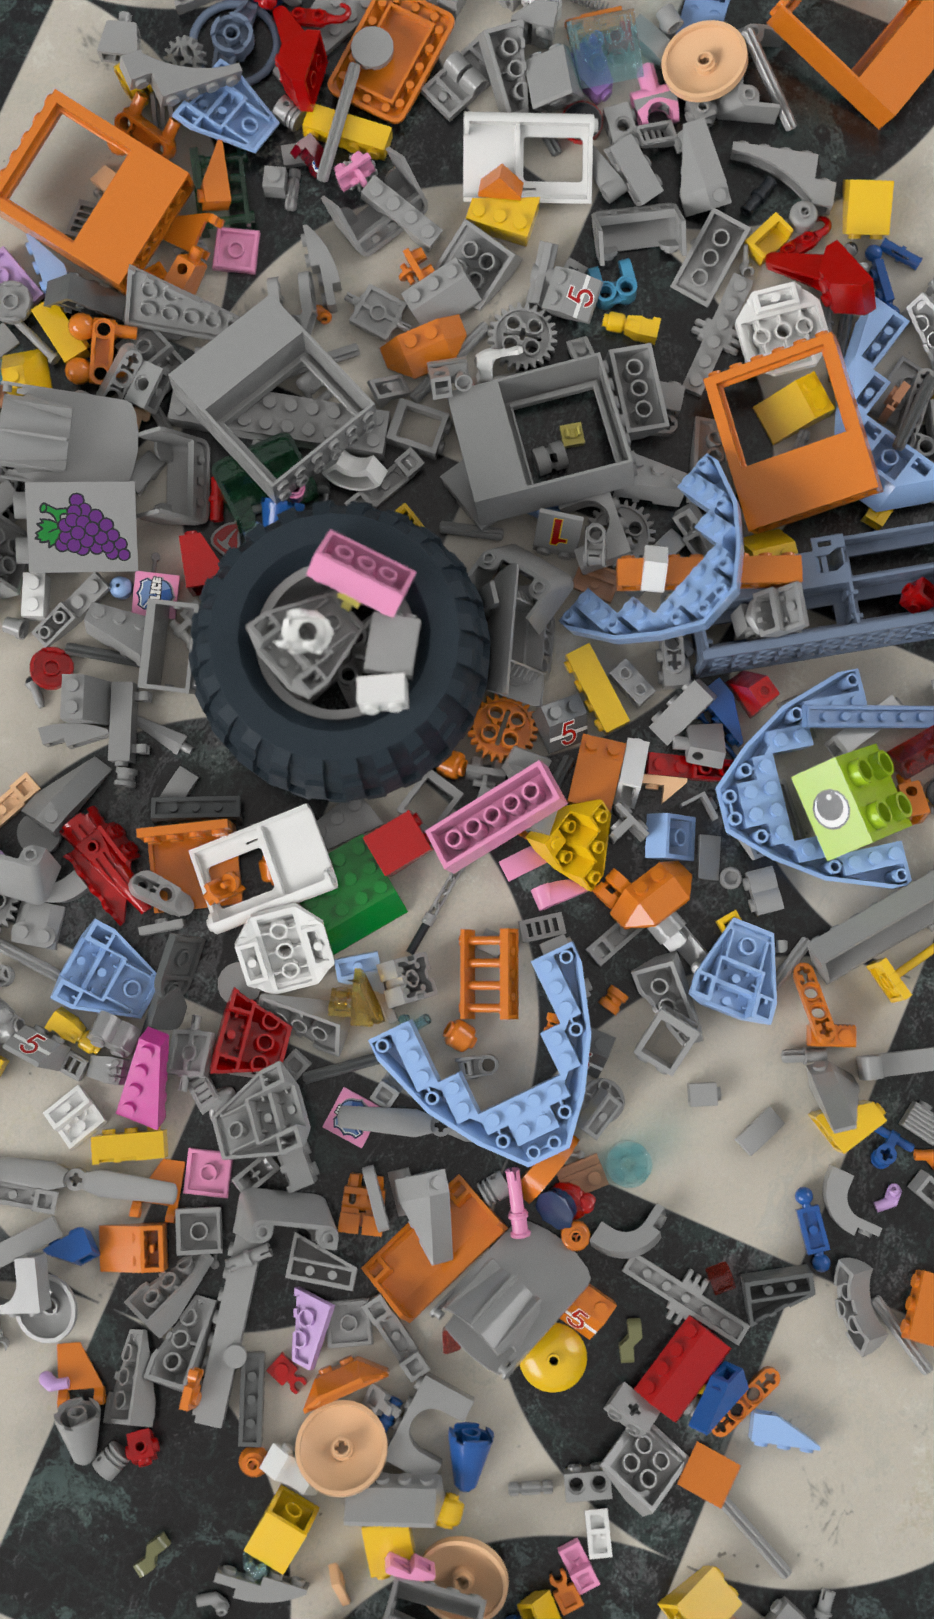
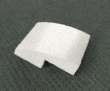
[43,1085,108,1150]

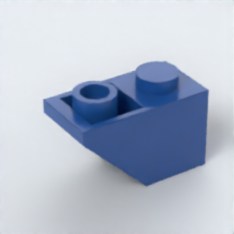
[43,1227,100,1266]

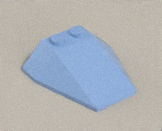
[172,58,280,153]
[689,917,777,1025]
[50,919,156,1019]

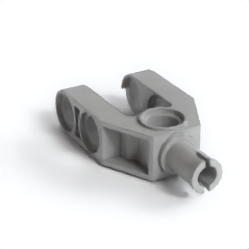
[267,271,317,336]

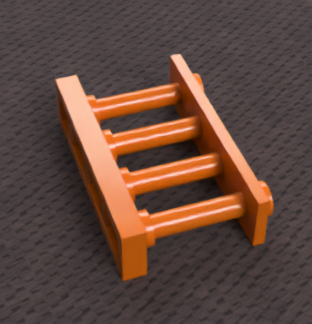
[459,928,519,1020]

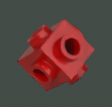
[899,577,934,614]
[125,1428,160,1467]

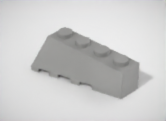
[477,19,529,113]

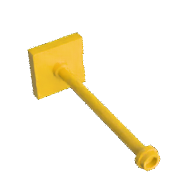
[866,943,934,1003]

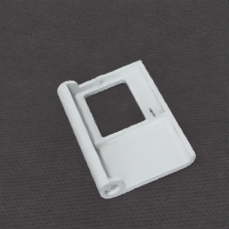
[463,111,598,204]
[188,803,338,934]

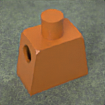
[164,245,207,295]
[896,772,930,825]

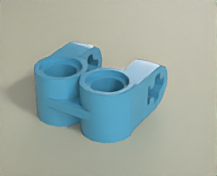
[587,258,637,310]

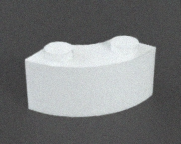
[321,449,388,491]
[260,1442,318,1496]

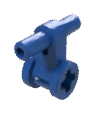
[870,1126,915,1169]

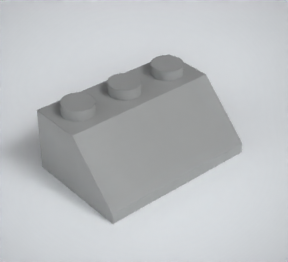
[401,257,482,325]

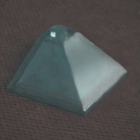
[566,8,644,89]

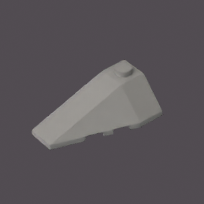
[680,117,732,217]
[686,416,736,503]
[21,756,112,838]
[631,951,704,1046]
[806,1060,859,1134]

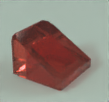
[706,1262,736,1296]
[442,1327,461,1354]

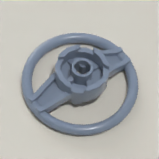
[189,0,281,86]

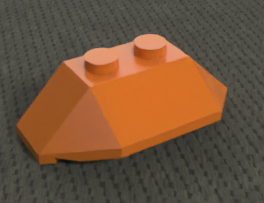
[379,314,467,379]
[610,861,693,930]
[303,1355,390,1414]

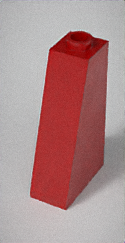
[725,670,780,719]

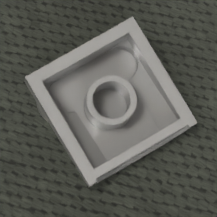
[11,901,66,950]
[175,1207,223,1256]

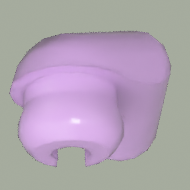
[873,1183,902,1213]
[39,1371,70,1392]

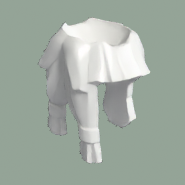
[474,346,524,384]
[274,608,334,654]

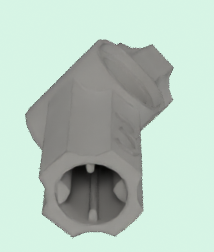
[526,240,558,310]

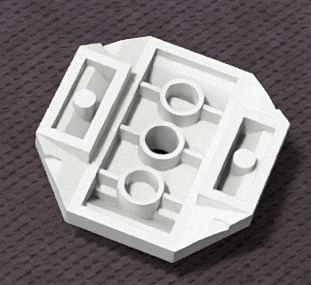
[735,281,829,377]
[235,902,335,995]

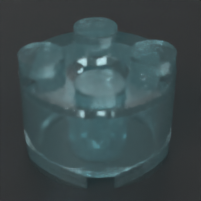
[605,1140,652,1188]

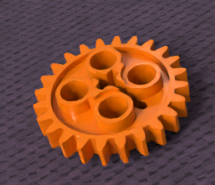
[467,694,539,764]

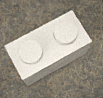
[21,572,51,621]
[357,673,409,715]

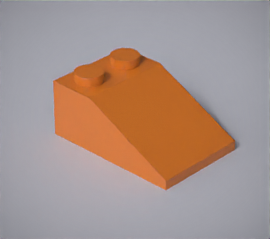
[567,734,626,813]

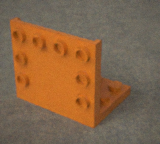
[136,819,243,913]

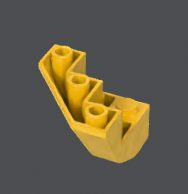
[526,799,611,892]

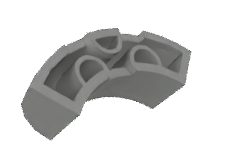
[834,1258,889,1357]

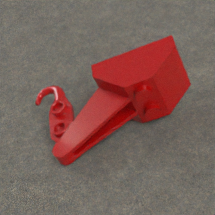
[273,3,351,112]
[765,216,876,315]

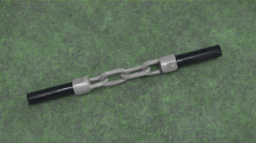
[406,867,466,955]

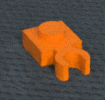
[179,1367,204,1411]
[549,1568,584,1616]

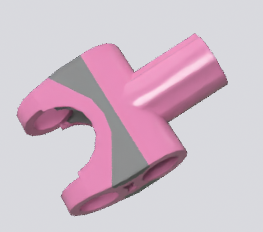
[630,63,679,126]

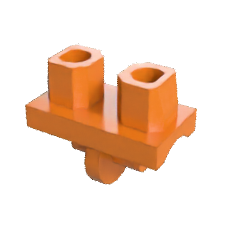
[399,247,435,285]
[203,871,246,906]

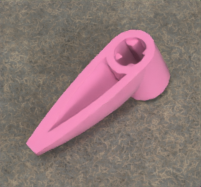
[531,879,597,911]

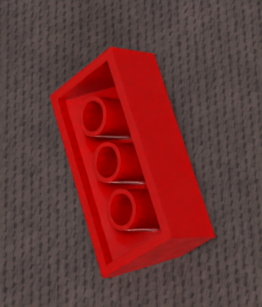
[634,1315,732,1423]

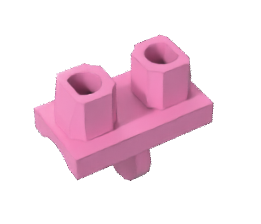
[334,151,376,192]

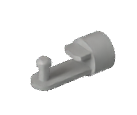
[647,911,708,973]

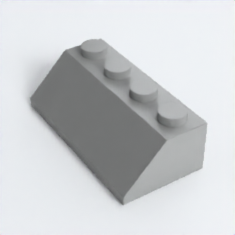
[604,343,670,440]
[344,1472,445,1528]

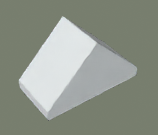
[641,545,668,593]

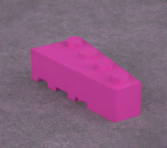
[116,1027,169,1130]

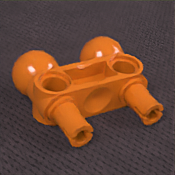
[107,91,182,160]
[65,312,138,385]

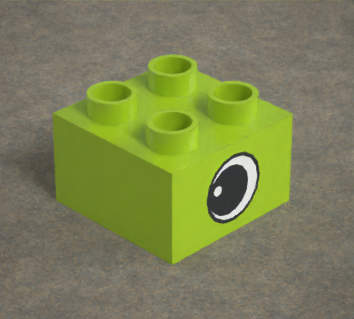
[791,744,913,861]

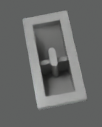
[231,1156,280,1192]

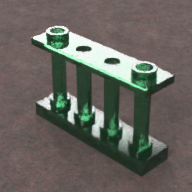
[189,147,256,239]

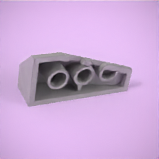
[906,292,934,371]
[260,993,352,1057]
[393,1169,453,1265]
[124,1254,214,1339]
[143,1295,218,1392]
[103,1329,156,1427]

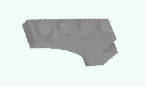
[119,49,242,107]
[730,141,836,215]

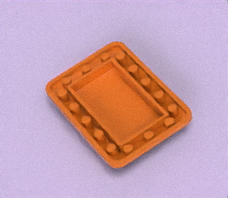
[328,0,455,124]

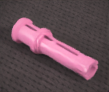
[505,1167,531,1239]

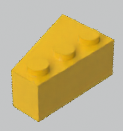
[466,197,540,247]
[91,1126,168,1165]

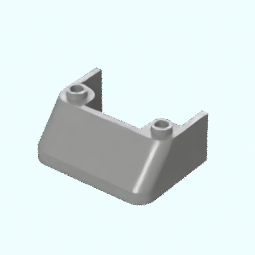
[712,23,783,124]
[321,147,428,256]
[592,203,687,266]
[136,426,210,525]
[468,544,574,635]

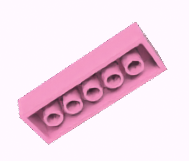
[425,760,568,873]

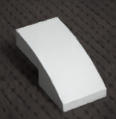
[585,1508,613,1559]

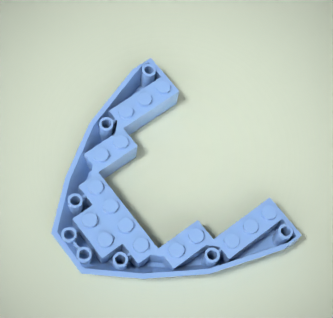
[834,297,934,512]
[559,453,744,645]
[715,668,912,889]
[368,941,591,1167]

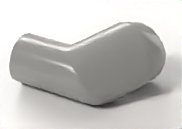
[196,1592,229,1616]

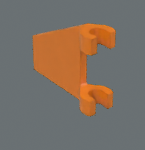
[163,212,225,261]
[129,1159,186,1223]
[57,1342,107,1408]

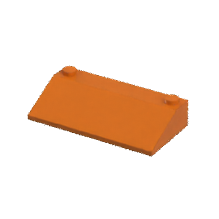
[361,1174,508,1323]

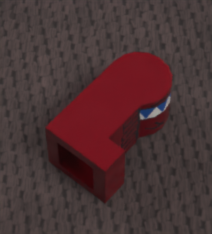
[290,133,324,178]

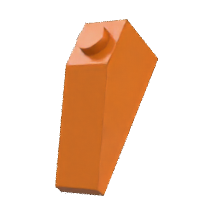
[197,139,231,211]

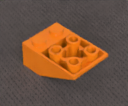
[99,1222,168,1273]

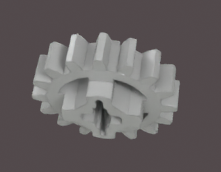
[163,35,207,68]

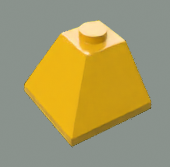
[1,349,53,396]

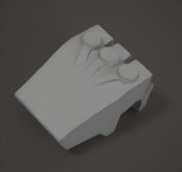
[86,1055,132,1085]

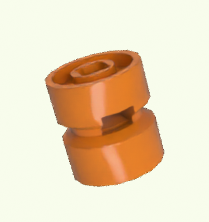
[592,868,631,910]

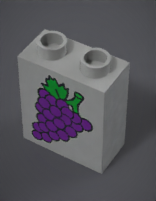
[13,481,138,573]

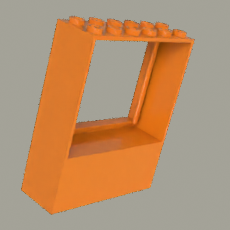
[767,0,934,129]
[0,89,195,295]
[703,330,884,534]

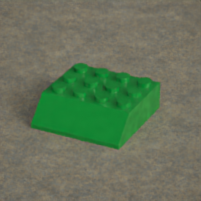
[300,834,408,955]

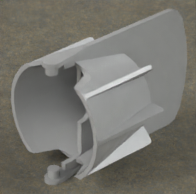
[0,381,138,482]
[429,1221,591,1380]

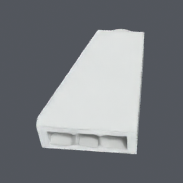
[613,737,650,809]

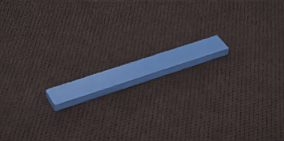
[802,705,934,729]

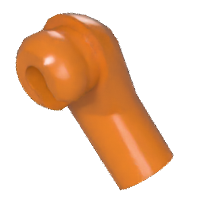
[301,305,332,324]
[913,1149,934,1170]

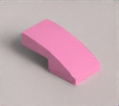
[499,846,547,882]
[557,1537,600,1595]
[385,1551,436,1581]

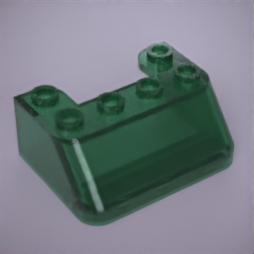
[212,432,319,534]

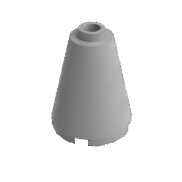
[54,1397,101,1465]

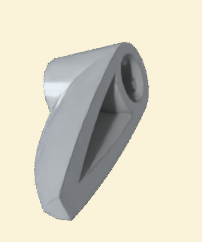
[592,145,628,203]

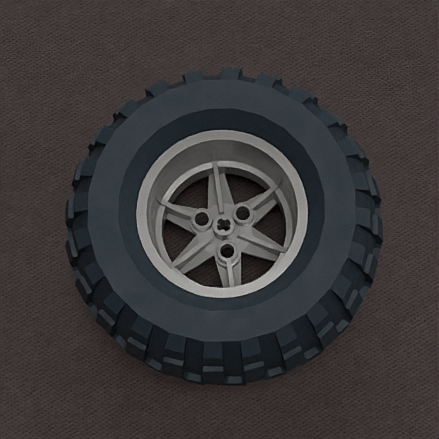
[188,500,490,803]

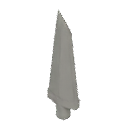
[137,716,195,755]

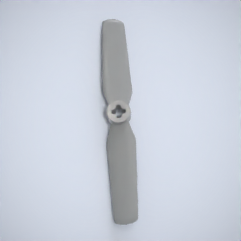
[337,1106,472,1142]
[0,1156,178,1205]

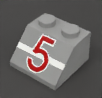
[542,266,603,324]
[2,1024,71,1071]

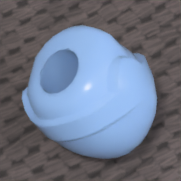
[109,576,133,600]

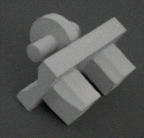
[465,756,506,789]

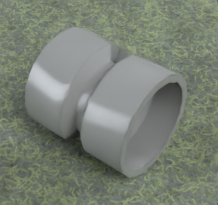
[531,440,569,477]

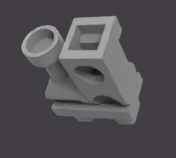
[427,356,473,400]

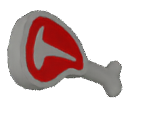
[210,499,262,556]

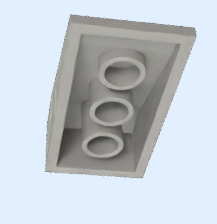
[670,207,752,308]

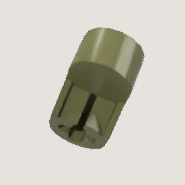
[619,1318,642,1363]
[133,1531,171,1578]

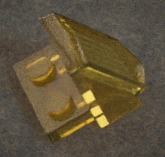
[328,968,385,1027]

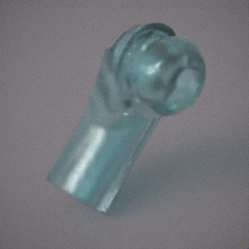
[398,1014,431,1031]
[242,1552,268,1580]

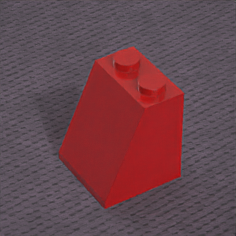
[179,531,219,597]
[363,810,434,877]

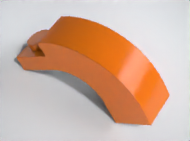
[520,1135,580,1204]

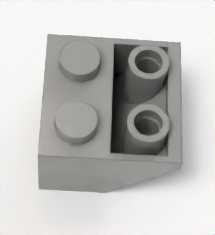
[511,0,558,49]

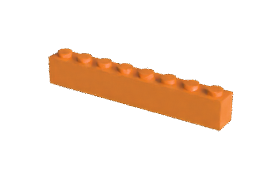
[616,552,803,591]

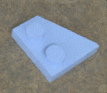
[334,951,386,994]

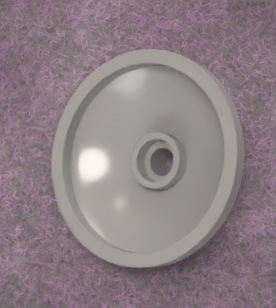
[16,1274,78,1343]

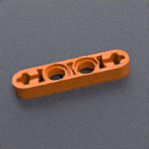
[793,963,836,1045]
[712,1366,780,1437]

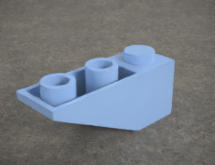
[25,234,69,294]
[748,1409,821,1453]

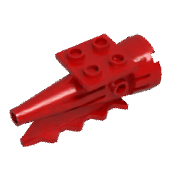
[59,805,152,926]

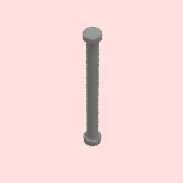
[14,321,61,365]

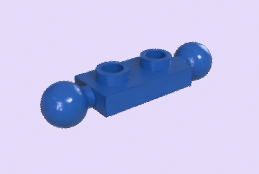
[865,244,900,314]
[795,1187,831,1272]

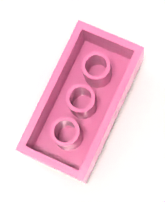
[306,529,417,618]

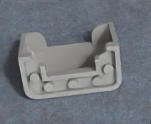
[0,845,61,905]
[233,1187,339,1250]

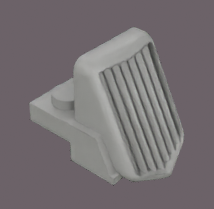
[745,581,809,637]

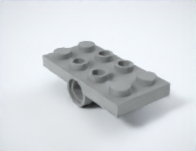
[421,37,491,122]

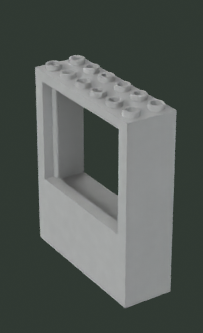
[168,294,377,505]
[448,352,638,525]

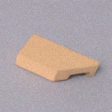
[328,1562,351,1606]

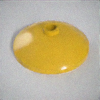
[520,1322,587,1393]

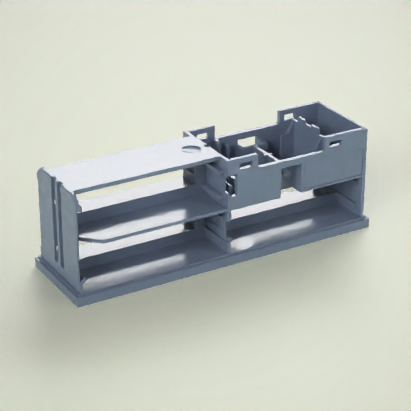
[691,521,934,679]

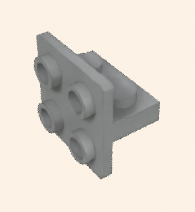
[608,802,649,845]

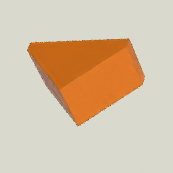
[478,163,524,201]

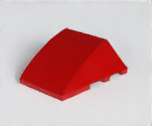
[210,987,292,1074]

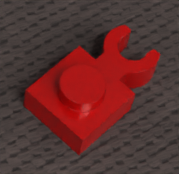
[266,1352,307,1394]

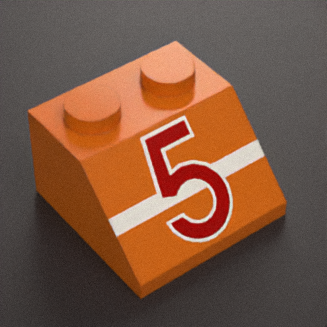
[559,1283,617,1340]

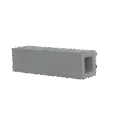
[108,682,153,767]

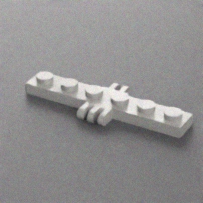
[682,273,753,398]
[622,1255,750,1346]

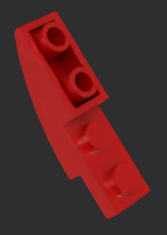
[646,752,734,782]

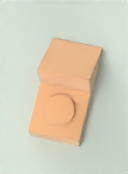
[642,774,687,804]

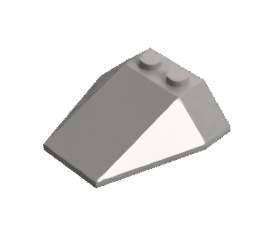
[246,591,365,699]
[212,1061,311,1160]

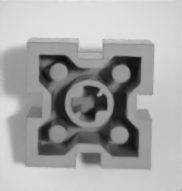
[376,952,438,1009]

